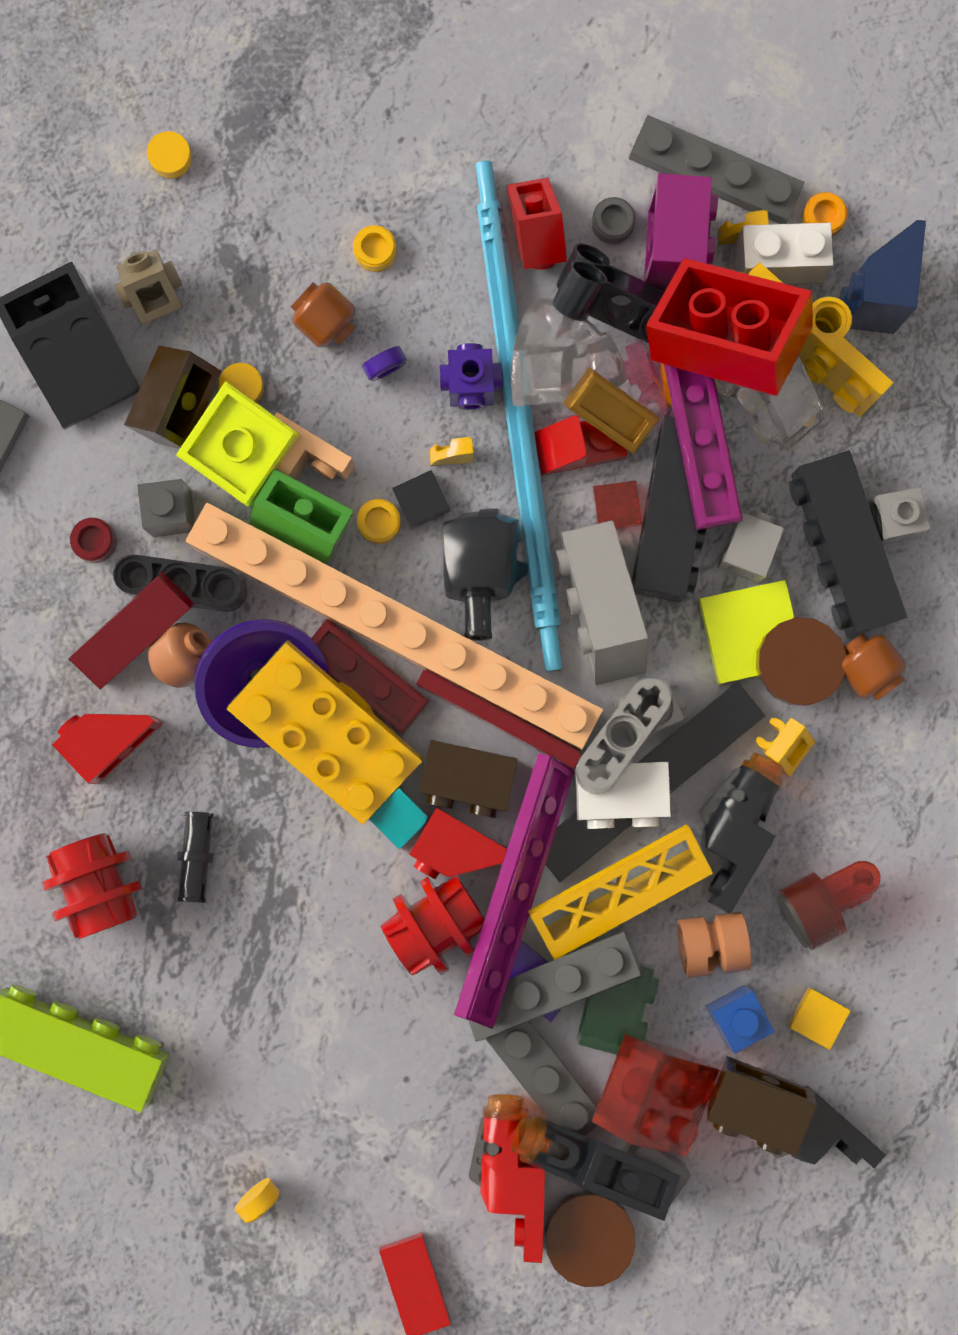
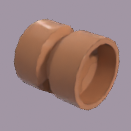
[677,911,751,978]

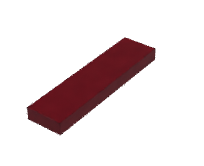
[416,669,582,769]

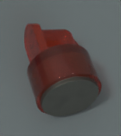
[777,861,881,950]

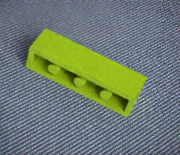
[0,984,170,1113]

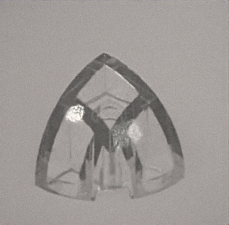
[511,298,628,406]

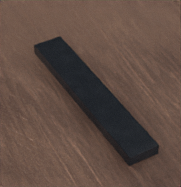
[545,682,765,883]

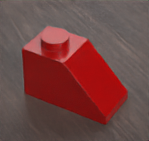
[506,177,567,270]
[52,714,163,784]
[409,808,507,880]

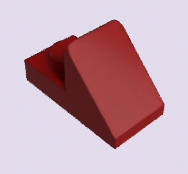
[534,415,628,476]

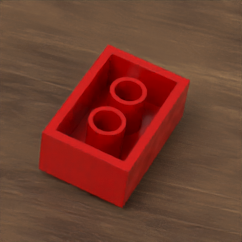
[646,258,813,396]

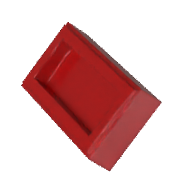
[379,1232,451,1335]

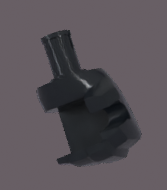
[442,508,528,641]

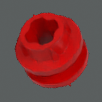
[41,833,143,939]
[380,876,485,975]

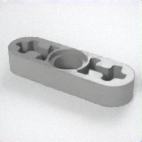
[576,678,671,795]

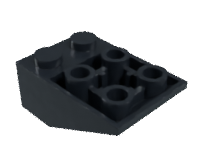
[0,261,140,430]

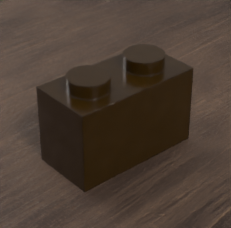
[124,345,222,449]
[419,740,518,818]
[707,1056,817,1157]

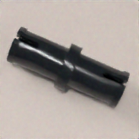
[177,811,214,903]

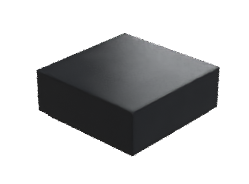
[392,470,450,529]

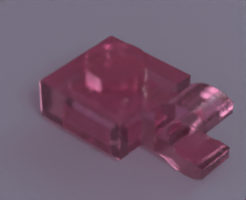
[622,341,670,416]

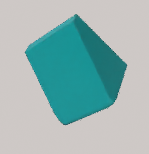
[369,787,430,850]

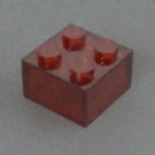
[592,1034,720,1156]

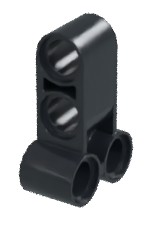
[552,243,665,343]

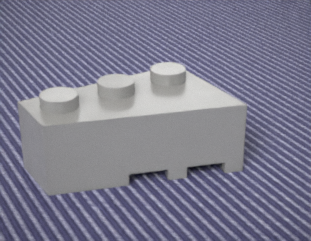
[555,520,648,685]

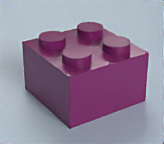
[644,173,718,291]

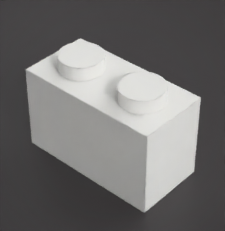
[735,223,833,284]
[575,762,671,829]

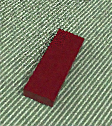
[68,572,194,690]
[312,618,430,736]

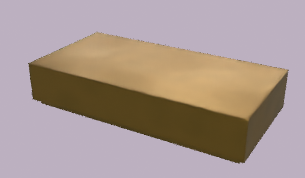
[563,367,660,454]

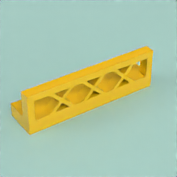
[528,824,713,960]

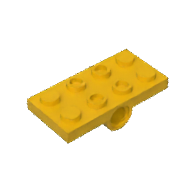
[748,262,894,417]
[227,640,422,825]

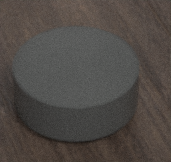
[592,197,635,244]

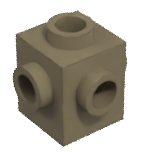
[115,249,182,324]

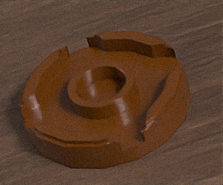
[756,617,847,706]
[545,1192,635,1287]

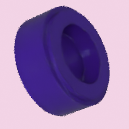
[362,346,407,381]

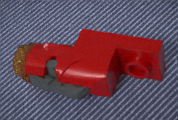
[469,1094,545,1263]

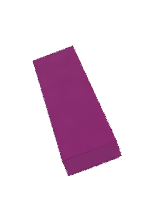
[664,364,743,531]

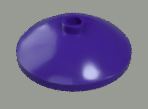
[194,619,329,748]

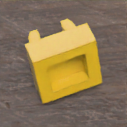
[756,718,815,777]

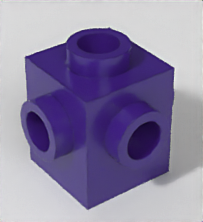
[440,343,502,410]

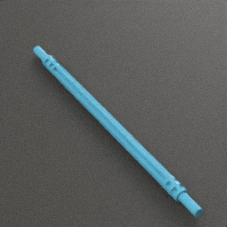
[475,161,563,672]

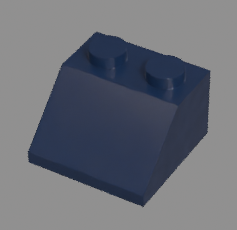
[839,220,926,334]

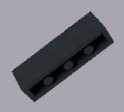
[631,415,706,603]
[789,450,908,638]

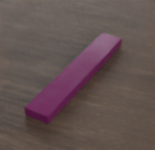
[454,754,575,1029]

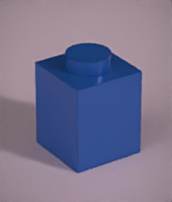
[705,985,775,1054]

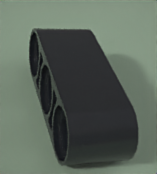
[113,555,247,612]

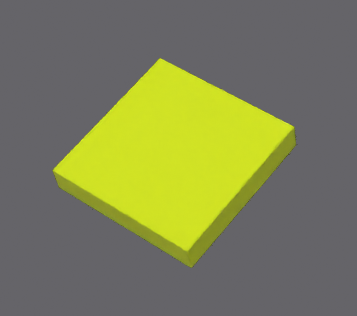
[176,381,301,507]
[698,580,794,685]

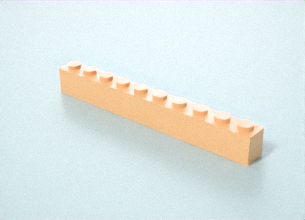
[185,502,603,751]

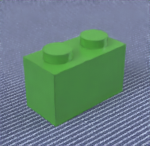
[249,469,354,565]

